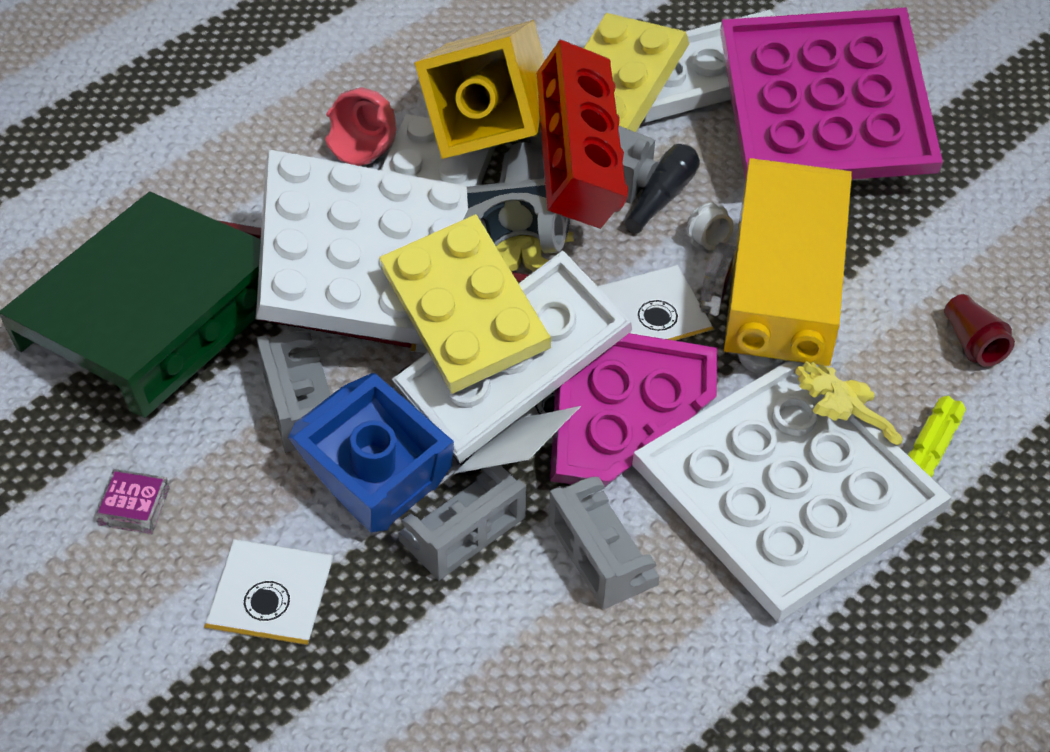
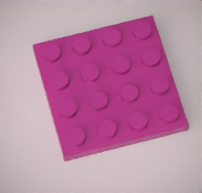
[720,7,943,181]

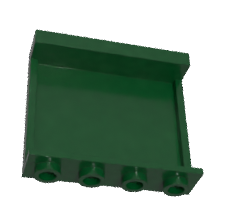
[0,191,261,418]

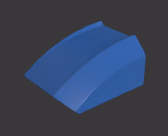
[288,373,454,533]

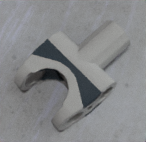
[463,142,570,253]

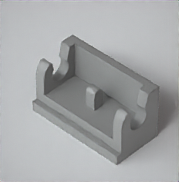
[257,332,331,453]
[398,465,526,581]
[548,477,660,610]

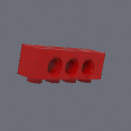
[536,39,628,229]

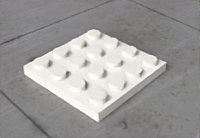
[256,149,468,345]
[632,361,952,623]

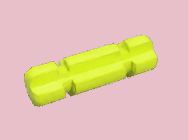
[908,396,966,478]

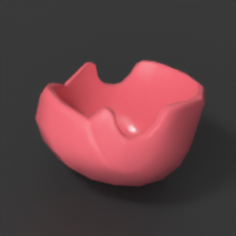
[325,87,397,166]

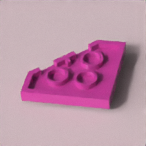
[550,333,717,489]

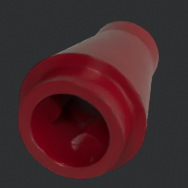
[944,294,1015,367]

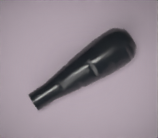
[625,144,700,233]

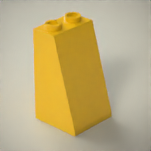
[414,20,545,159]
[724,158,852,366]

